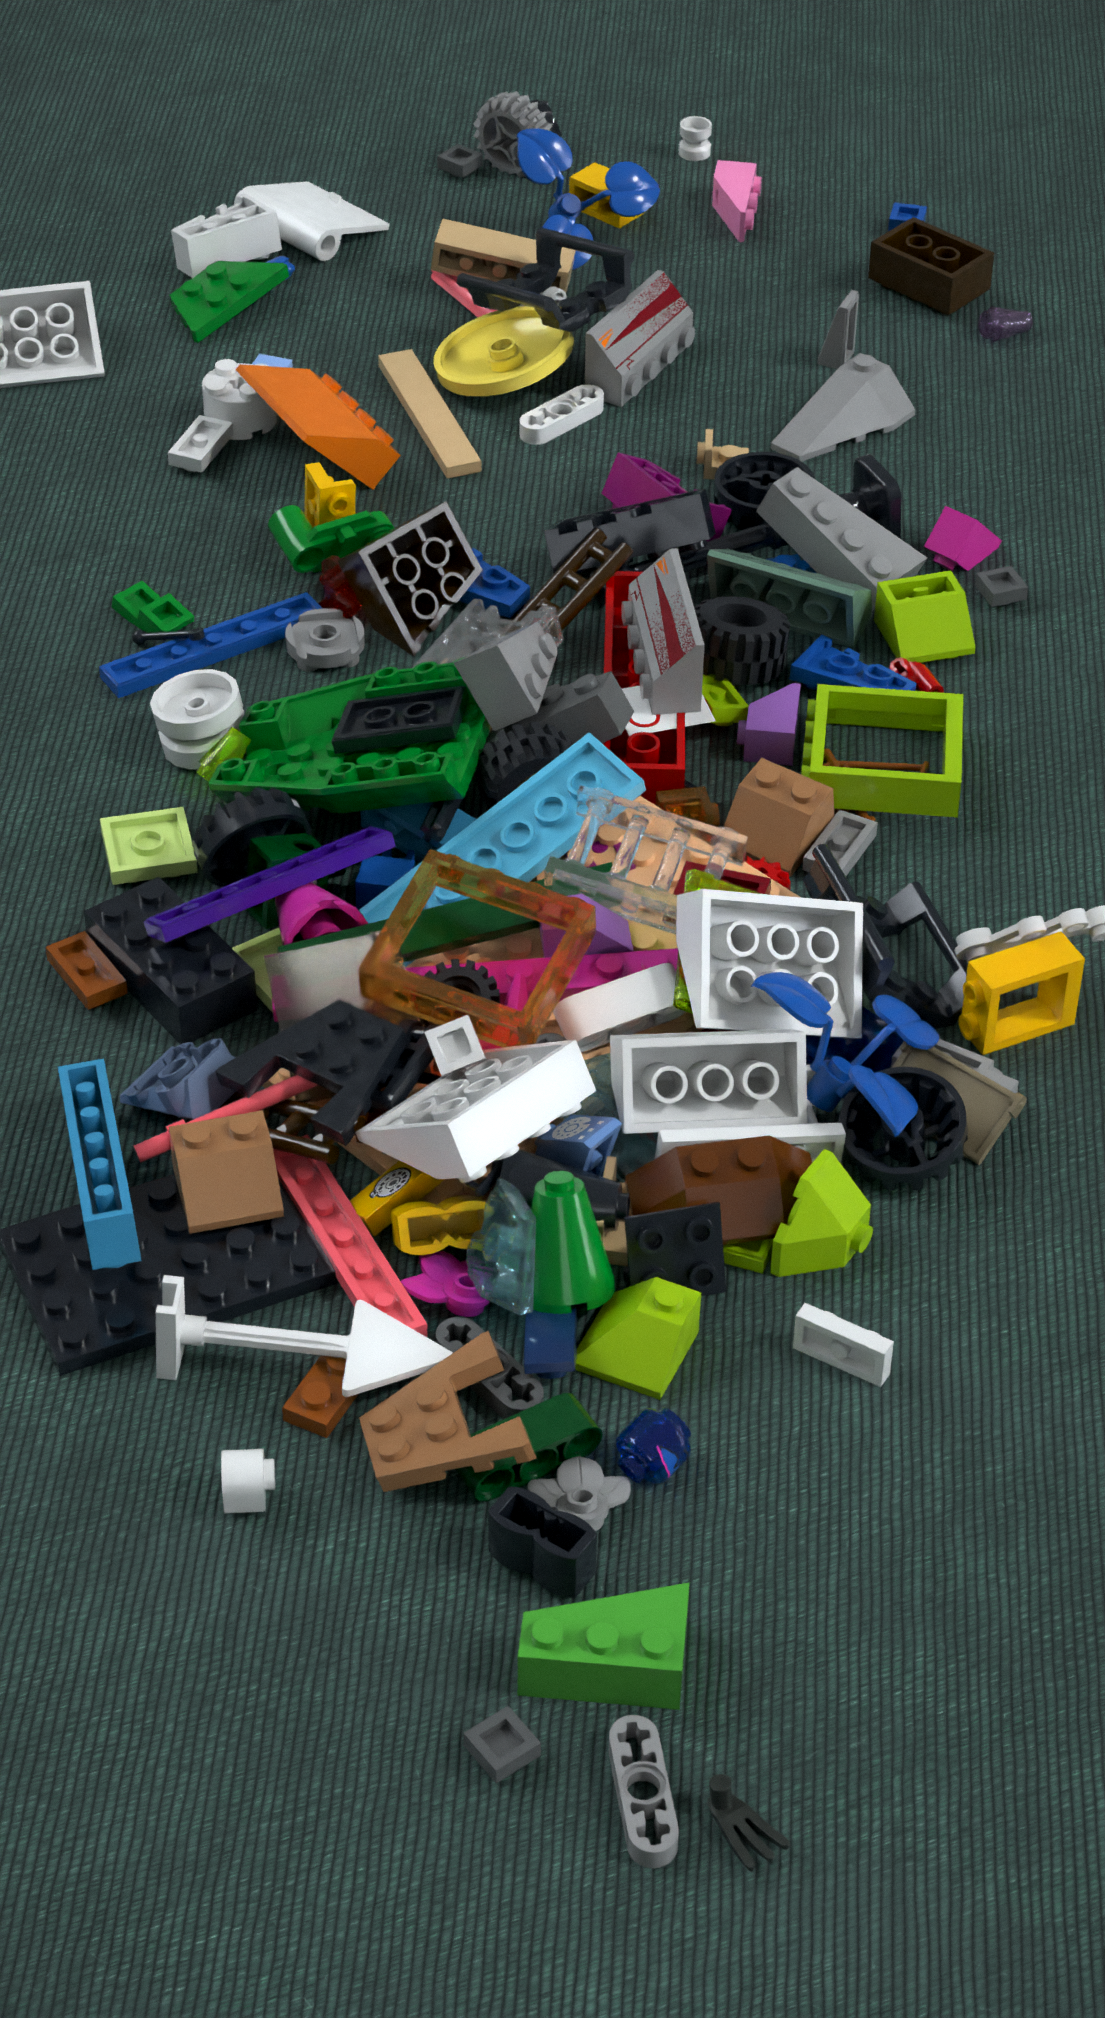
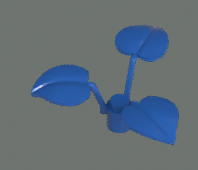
[516,128,660,270]
[751,972,939,1137]

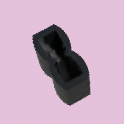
[488,1487,597,1598]

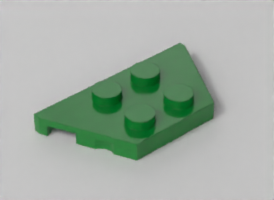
[169,261,289,343]

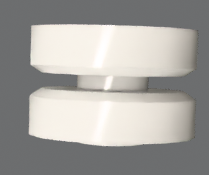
[150,669,245,769]

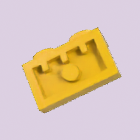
[305,462,356,528]

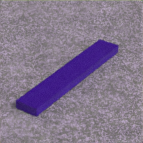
[144,826,396,943]

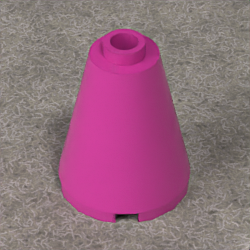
[275,882,368,946]

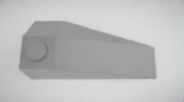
[771,353,915,462]

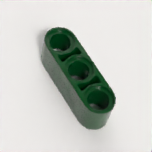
[455,1393,603,1501]

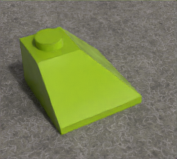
[575,1277,701,1400]

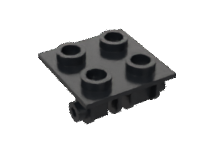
[623,1202,726,1296]

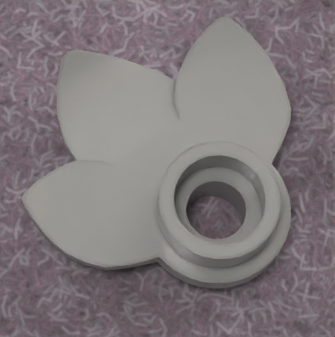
[528,1457,631,1531]

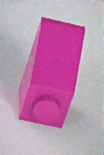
[924,506,1002,571]

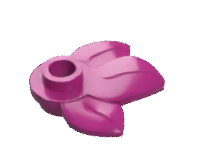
[401,1251,492,1317]

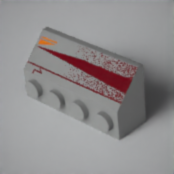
[585,270,695,407]
[621,548,704,715]

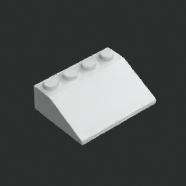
[0,281,105,388]
[676,889,863,1039]
[356,1040,596,1183]

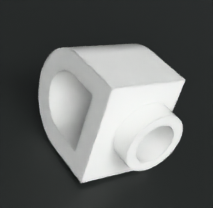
[221,1449,275,1513]

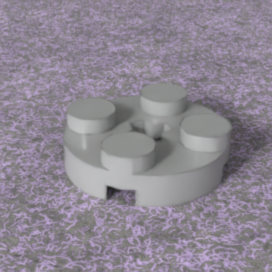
[285,608,365,671]

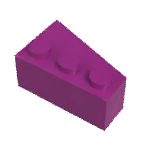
[601,452,732,542]

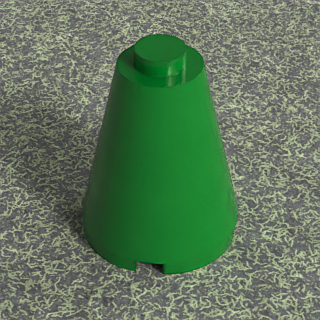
[517,1171,615,1314]

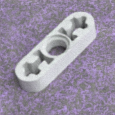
[520,384,604,445]

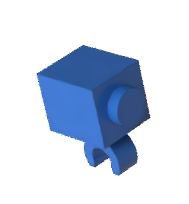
[355,848,415,910]

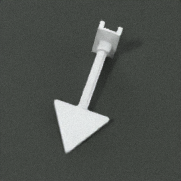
[156,1275,453,1397]

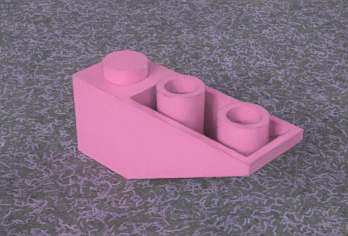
[712,160,762,242]

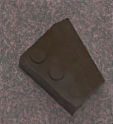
[337,501,483,657]

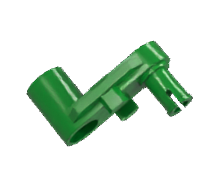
[268,505,395,575]

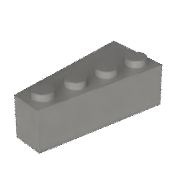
[756,467,927,611]

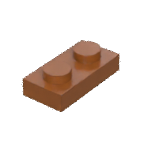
[46,931,128,1010]
[282,1355,358,1438]

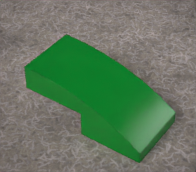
[112,581,195,633]

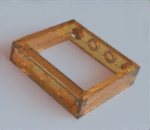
[358,849,596,1047]

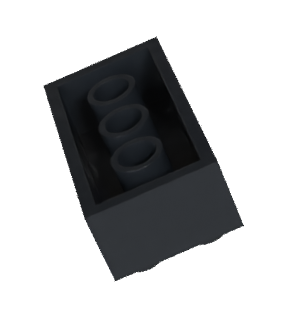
[84,877,257,1044]

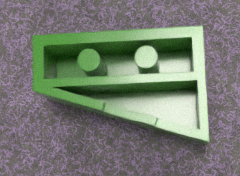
[517,1582,690,1710]

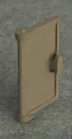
[892,1041,1027,1165]

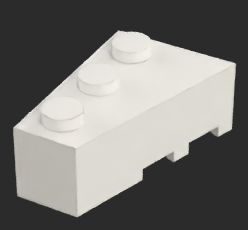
[171,193,282,278]

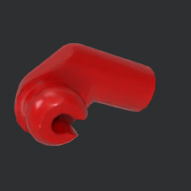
[889,657,944,693]

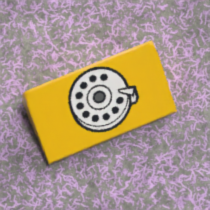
[350,1161,445,1237]

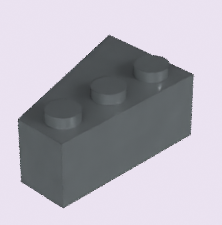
[483,671,634,755]

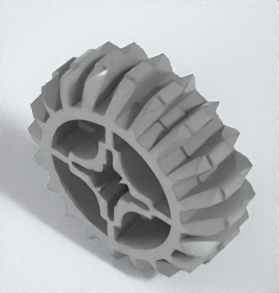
[473,91,553,178]

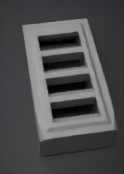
[817,290,859,369]

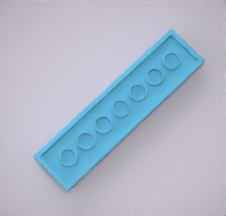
[359,732,646,970]

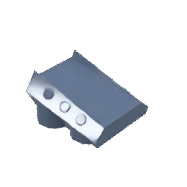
[120,1038,236,1120]

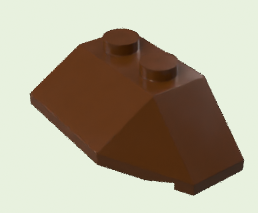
[625,1135,812,1245]

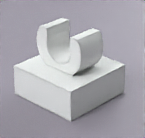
[424,1015,486,1077]

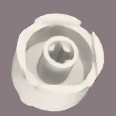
[202,359,277,440]

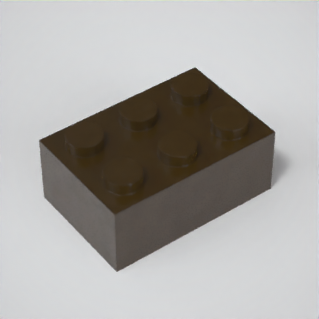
[868,217,994,315]

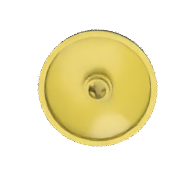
[433,306,574,397]

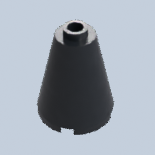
[496,1149,630,1244]

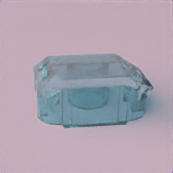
[466,1179,536,1315]

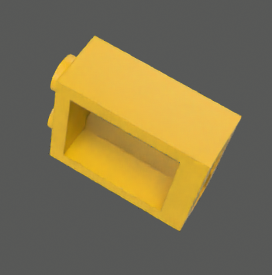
[959,931,1085,1055]

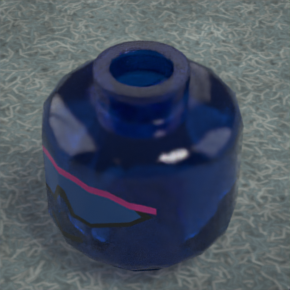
[616,1407,691,1484]

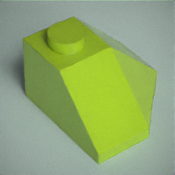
[771,1149,873,1277]

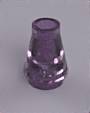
[978,306,1032,342]

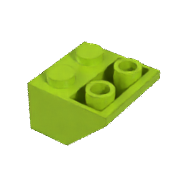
[874,570,975,663]

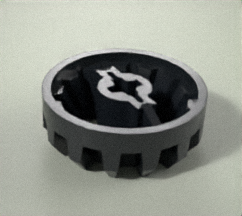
[714,452,815,531]
[192,787,311,887]
[839,1066,968,1191]

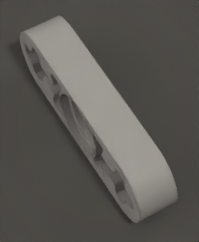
[609,1715,679,1868]

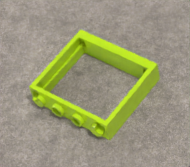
[801,684,963,818]

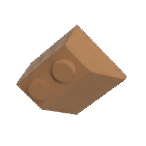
[719,758,834,877]
[169,1110,284,1234]

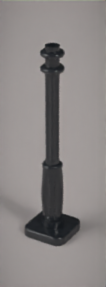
[587,454,901,605]

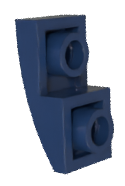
[524,1305,577,1379]

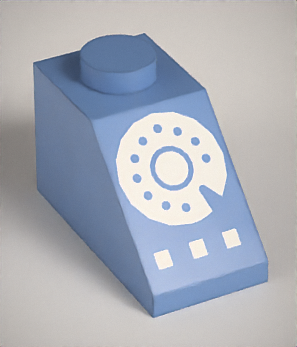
[535,1115,622,1177]

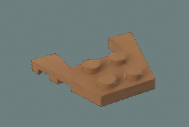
[359,1331,536,1492]

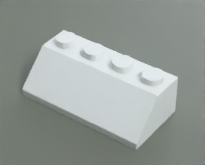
[610,1029,807,1134]

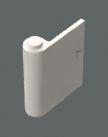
[234,182,390,261]

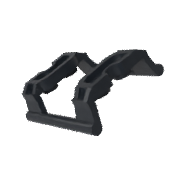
[457,227,635,332]
[803,844,968,1029]

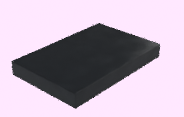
[331,686,469,754]

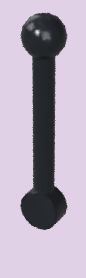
[132,628,205,645]

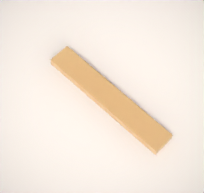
[378,349,481,479]

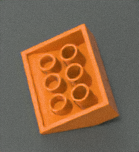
[236,364,401,490]

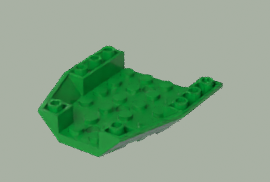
[208,656,491,813]

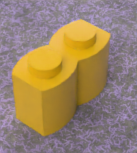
[390,1195,497,1255]

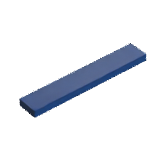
[99,592,323,698]

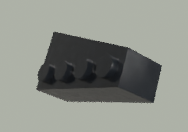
[544,488,716,574]

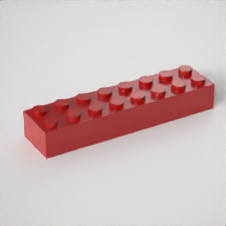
[602,571,685,809]

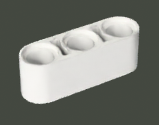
[552,963,691,1052]

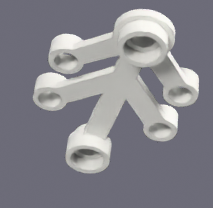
[954,905,1105,963]

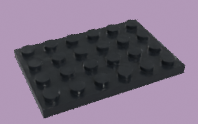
[0,1174,336,1376]

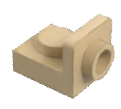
[697,429,749,479]

